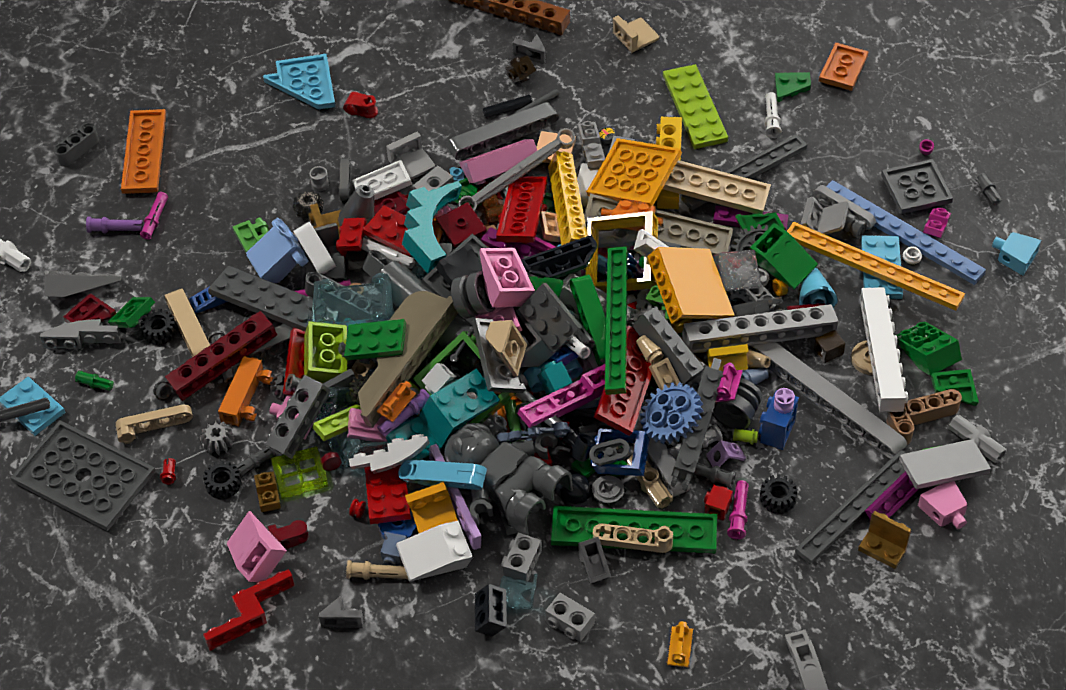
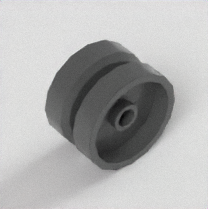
[451,271,495,319]

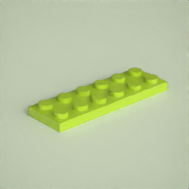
[663,64,728,149]

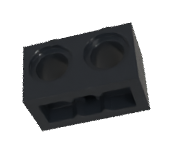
[475,584,507,637]

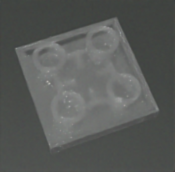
[717,250,762,291]

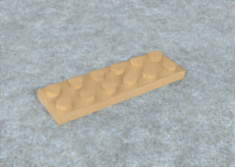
[663,160,771,214]

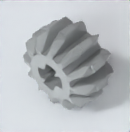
[200,421,234,455]

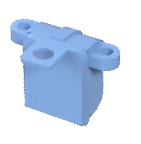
[246,218,309,283]

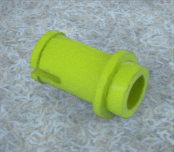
[733,428,759,445]

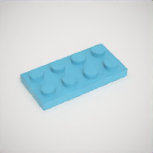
[861,235,903,299]

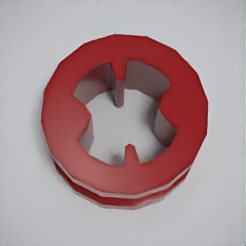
[349,498,366,519]

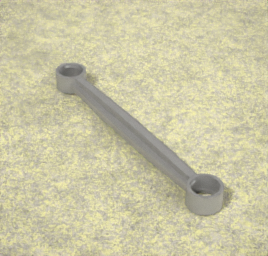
[458,128,575,212]

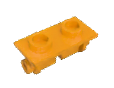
[667,621,693,668]

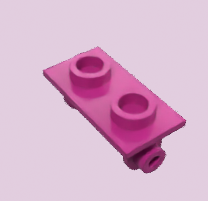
[716,363,743,402]

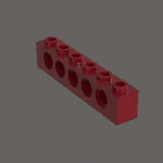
[165,310,277,401]

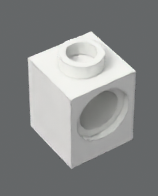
[422,363,457,394]

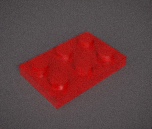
[363,205,412,257]

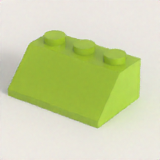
[304,321,347,384]

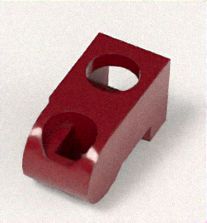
[267,520,309,549]

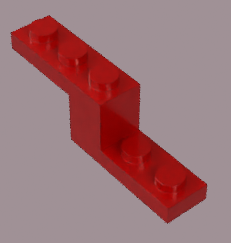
[203,569,295,651]

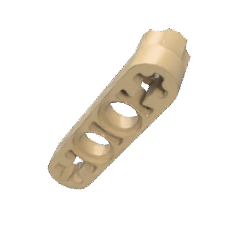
[116,405,193,444]
[593,524,673,553]

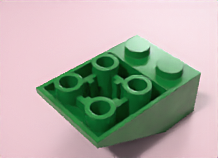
[750,223,818,290]
[896,321,962,375]

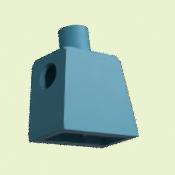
[992,232,1041,276]

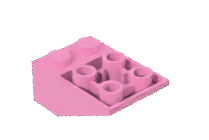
[227,511,287,582]

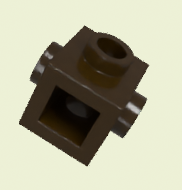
[505,56,536,83]

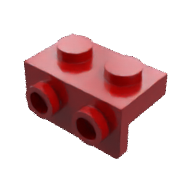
[336,218,367,257]

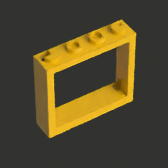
[584,211,658,293]

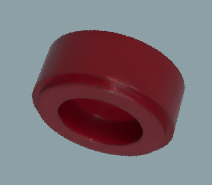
[320,452,342,471]

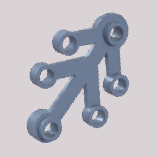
[496,422,570,445]

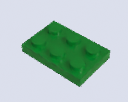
[344,319,407,360]

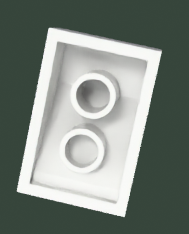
[396,521,472,581]

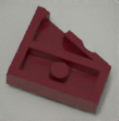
[63,293,116,323]

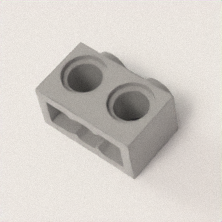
[501,533,542,584]
[545,593,595,642]

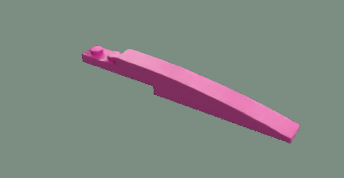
[517,364,605,428]

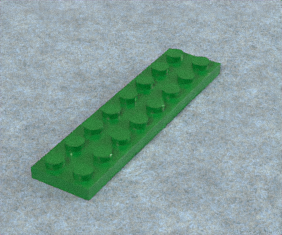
[551,506,717,554]

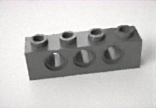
[265,375,331,459]

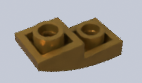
[254,471,281,512]

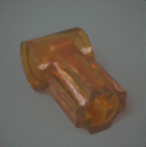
[482,194,503,224]

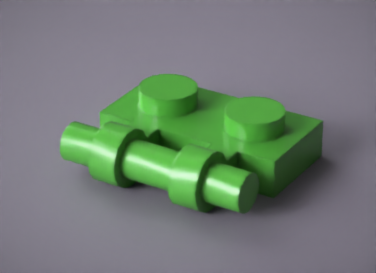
[233,218,269,253]

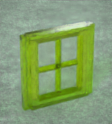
[271,446,329,499]

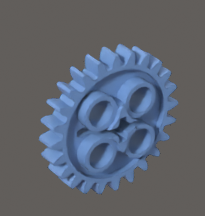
[640,382,704,444]

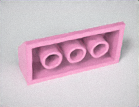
[459,139,537,185]

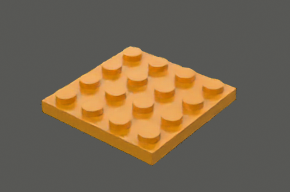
[586,138,682,207]

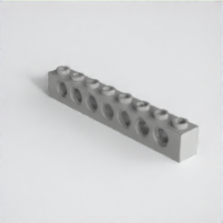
[682,304,839,353]

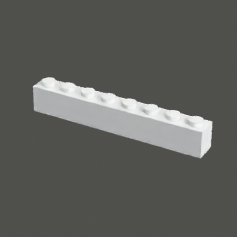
[860,288,908,412]

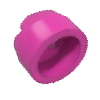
[919,139,934,155]

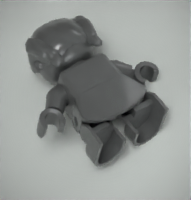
[444,423,573,536]

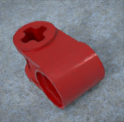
[343,92,378,118]

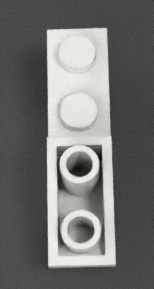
[349,434,430,474]

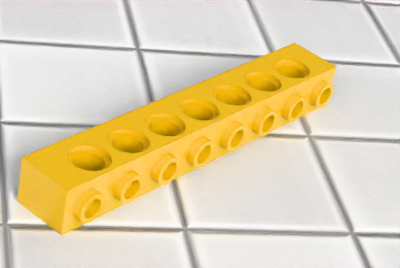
[548,151,588,245]

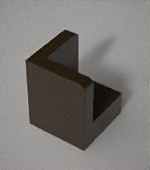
[814,330,845,363]

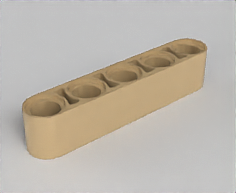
[164,289,210,357]

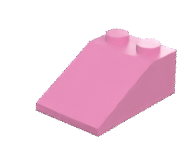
[479,248,535,307]

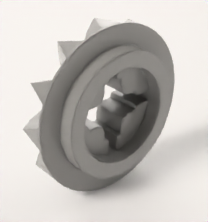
[592,475,624,505]

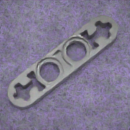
[813,185,876,230]

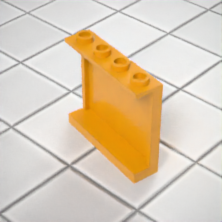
[647,247,735,324]

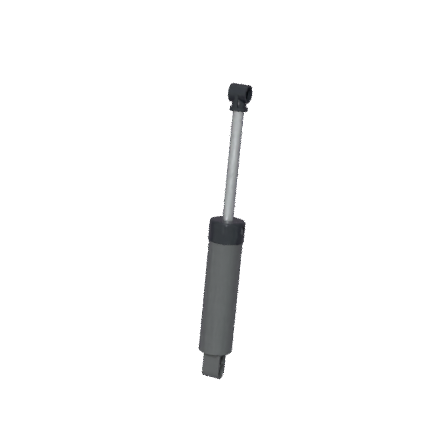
[362,250,596,462]

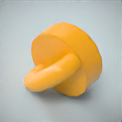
[772,278,789,297]

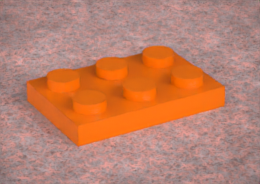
[819,43,869,91]

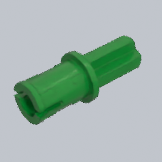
[75,370,114,391]

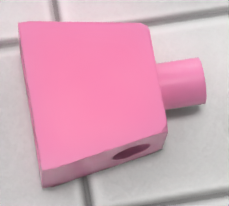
[918,481,967,529]

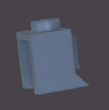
[381,531,406,566]

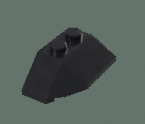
[521,235,598,279]

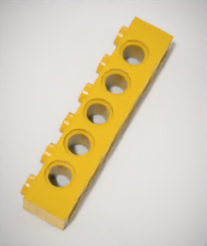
[656,117,682,209]

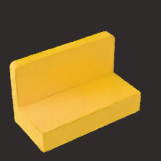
[706,344,749,371]

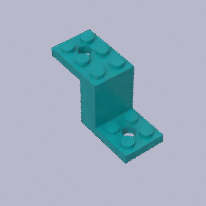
[385,369,500,461]

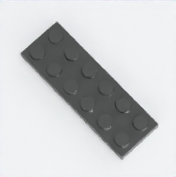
[208,265,326,331]

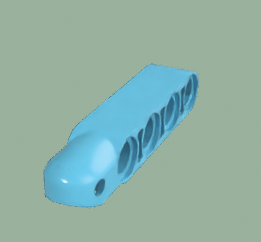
[398,460,487,490]

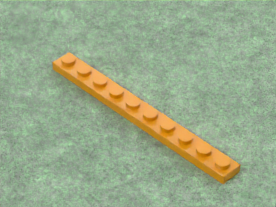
[787,222,965,311]

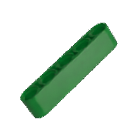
[570,274,606,366]

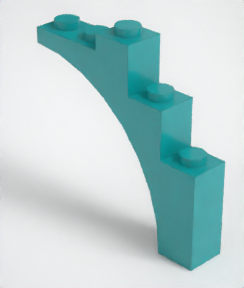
[402,181,462,273]

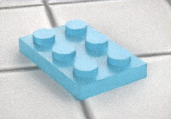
[0,377,66,436]

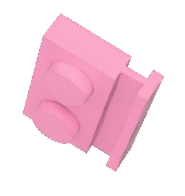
[347,408,387,444]

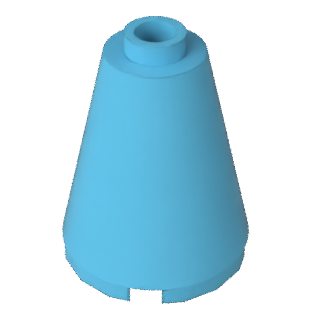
[799,268,838,309]

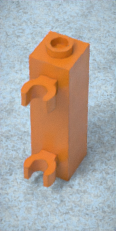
[218,356,274,426]

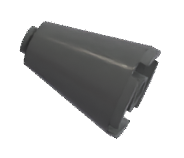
[338,185,374,226]

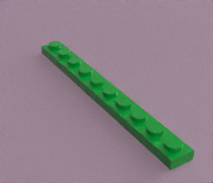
[605,246,628,395]

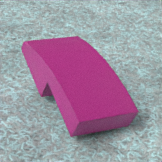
[923,208,951,238]

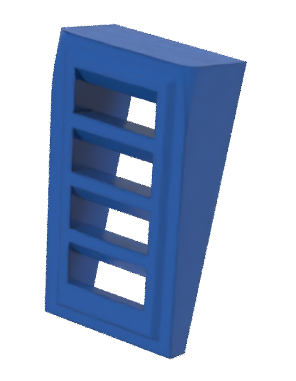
[189,286,228,314]

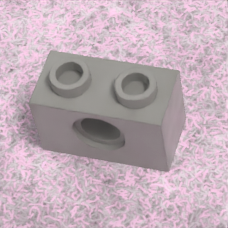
[413,166,454,191]

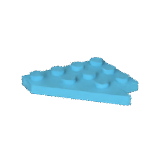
[263,54,336,109]

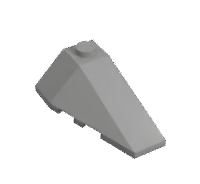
[44,271,121,300]

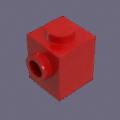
[704,485,733,521]

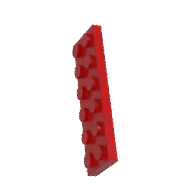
[496,176,547,244]
[594,325,652,436]

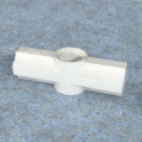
[0,239,31,272]

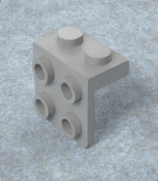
[386,132,435,180]
[801,196,849,235]

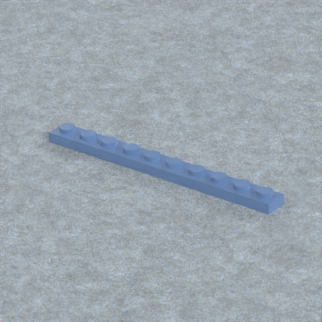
[826,180,986,285]

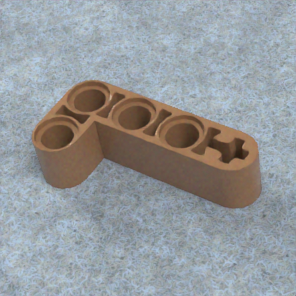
[886,389,962,444]

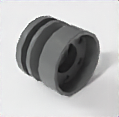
[712,378,762,430]

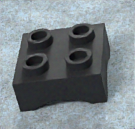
[436,243,482,287]

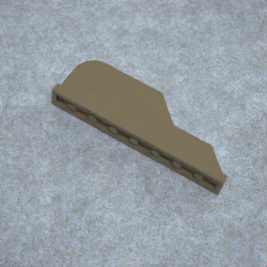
[358,291,458,428]

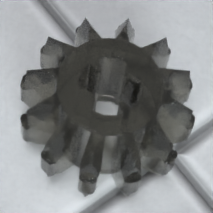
[293,190,324,220]

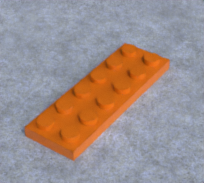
[121,109,166,194]

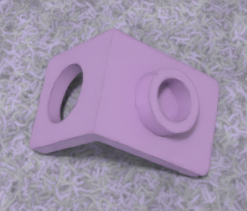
[707,440,746,467]

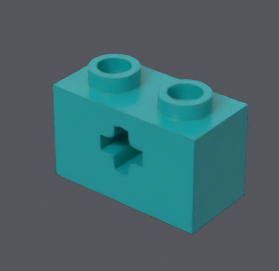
[537,361,573,395]

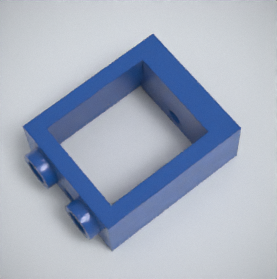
[591,429,650,476]

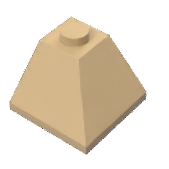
[486,320,527,377]

